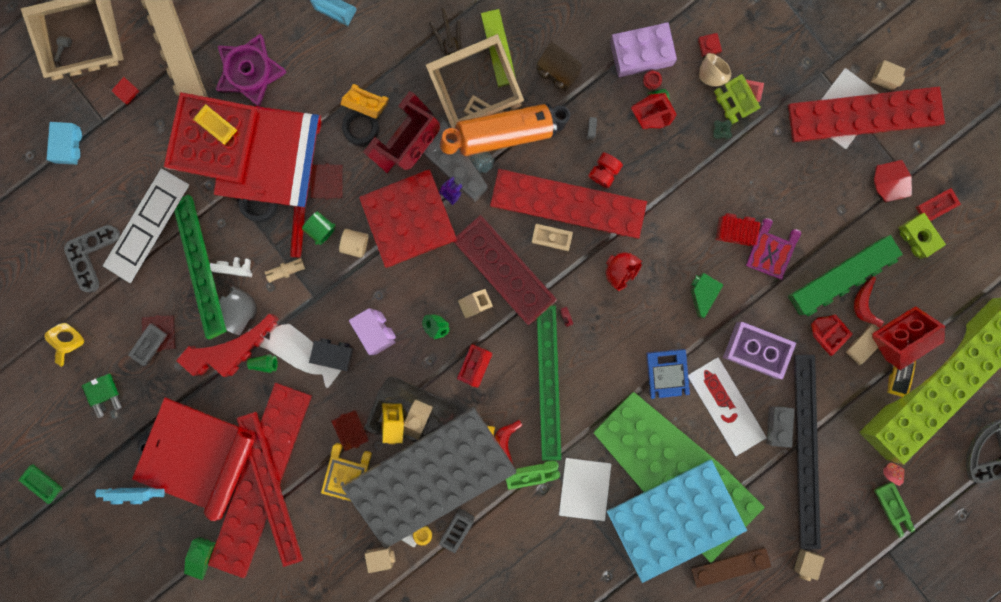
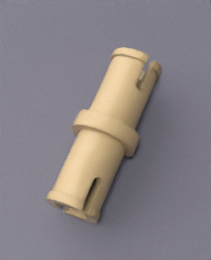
[265,258,305,283]

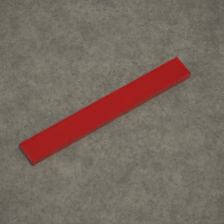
[236,412,303,567]

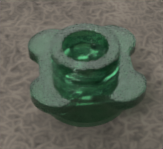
[713,120,732,139]

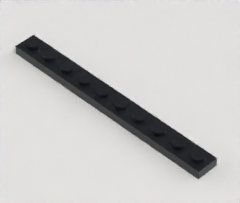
[794,355,821,549]

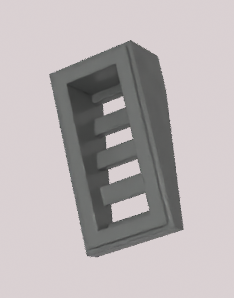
[438,508,475,553]

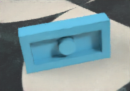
[310,0,357,26]

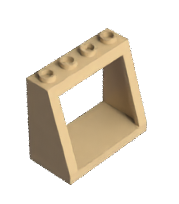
[21,0,124,81]
[426,34,524,129]

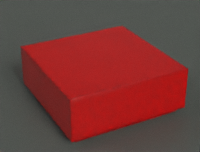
[111,77,139,104]

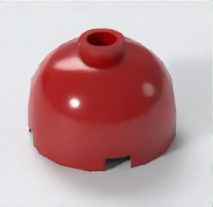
[605,252,642,291]

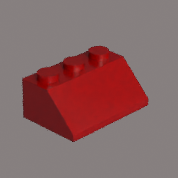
[872,306,945,371]

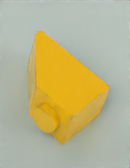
[382,403,404,444]

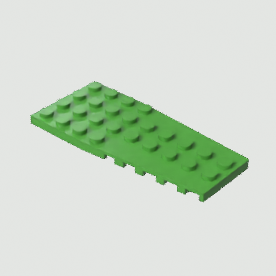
[593,392,765,563]

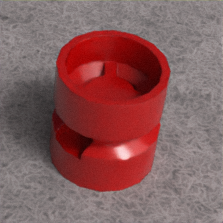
[588,152,623,188]

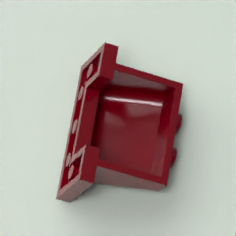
[363,91,440,173]

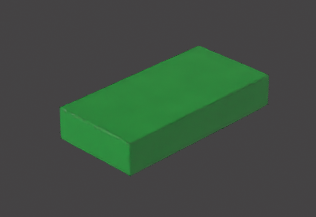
[18,464,62,504]

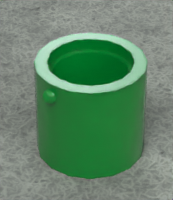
[302,212,336,245]

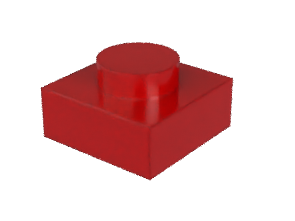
[698,33,722,57]

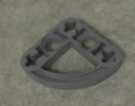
[966,419,1001,483]

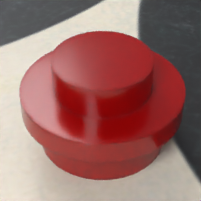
[643,70,662,90]

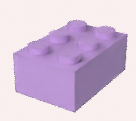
[610,23,677,78]
[349,308,396,355]
[723,322,796,379]

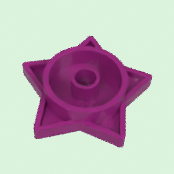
[216,34,287,107]

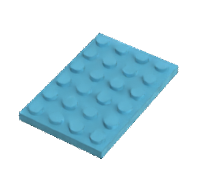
[607,459,747,583]

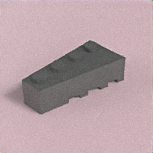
[422,120,488,203]

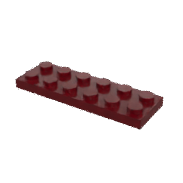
[453,215,557,326]

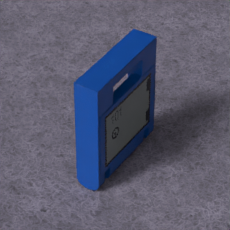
[646,349,690,399]

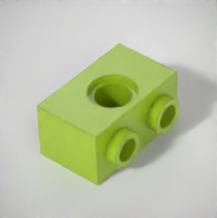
[898,213,946,259]

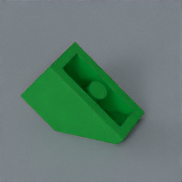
[691,273,724,318]
[184,537,216,580]

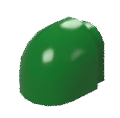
[422,314,450,339]

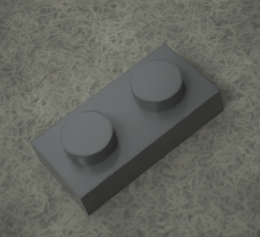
[128,323,168,366]

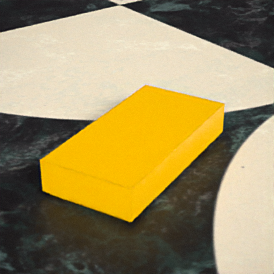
[193,104,237,145]

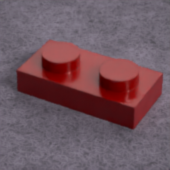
[916,188,961,221]

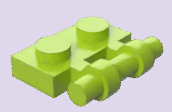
[714,74,761,124]

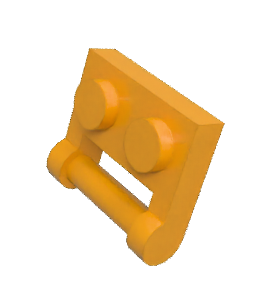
[340,84,389,119]

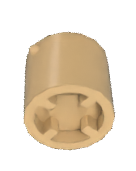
[339,229,368,258]

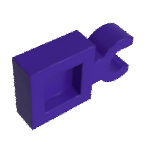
[439,177,462,205]

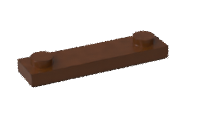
[691,547,771,588]

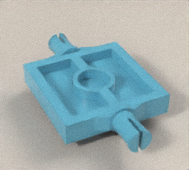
[95,488,165,504]

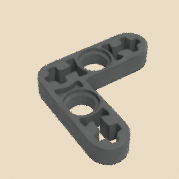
[64,225,120,293]

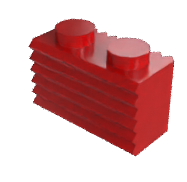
[715,213,760,247]

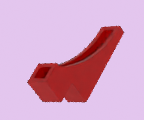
[176,314,279,377]

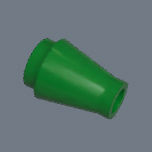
[247,354,278,373]

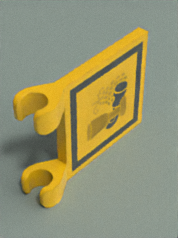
[321,443,372,501]

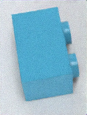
[47,122,82,165]

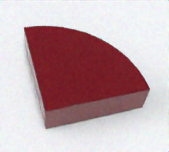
[559,306,573,327]

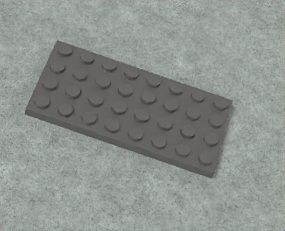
[342,407,516,548]

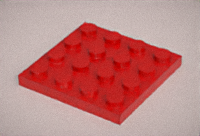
[164,92,257,183]
[359,169,457,268]

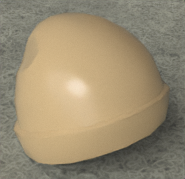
[699,53,732,86]

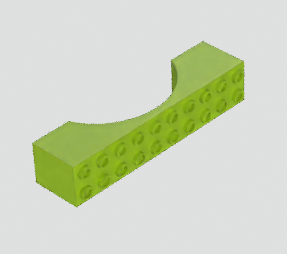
[859,298,1001,465]

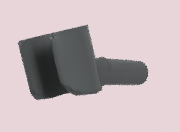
[54,36,72,62]

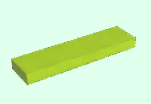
[481,9,516,87]

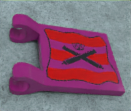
[745,218,801,280]

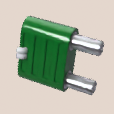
[82,374,122,418]

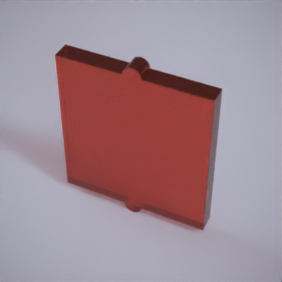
[311,163,343,200]
[141,315,176,352]
[331,410,369,451]

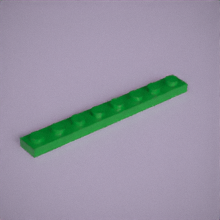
[174,195,227,340]
[537,305,561,461]

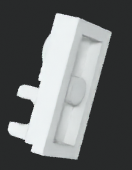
[210,257,252,277]

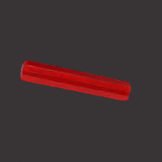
[290,206,305,258]

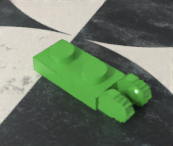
[506,460,560,490]
[873,481,915,538]

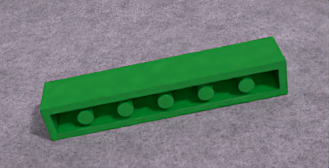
[788,235,903,317]

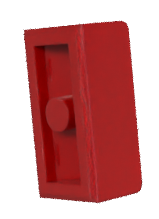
[457,344,493,388]

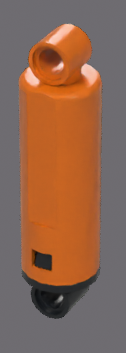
[440,103,571,156]

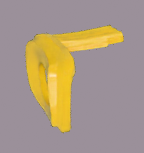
[45,323,84,367]

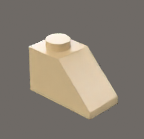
[403,400,433,440]

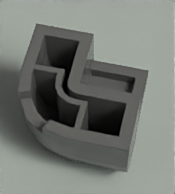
[219,287,257,336]

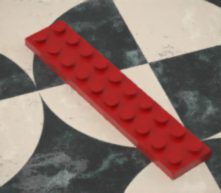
[208,383,312,578]

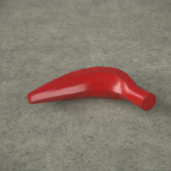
[854,276,884,328]
[495,420,522,466]

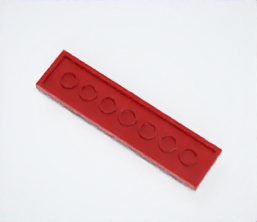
[788,86,945,143]
[490,169,647,239]

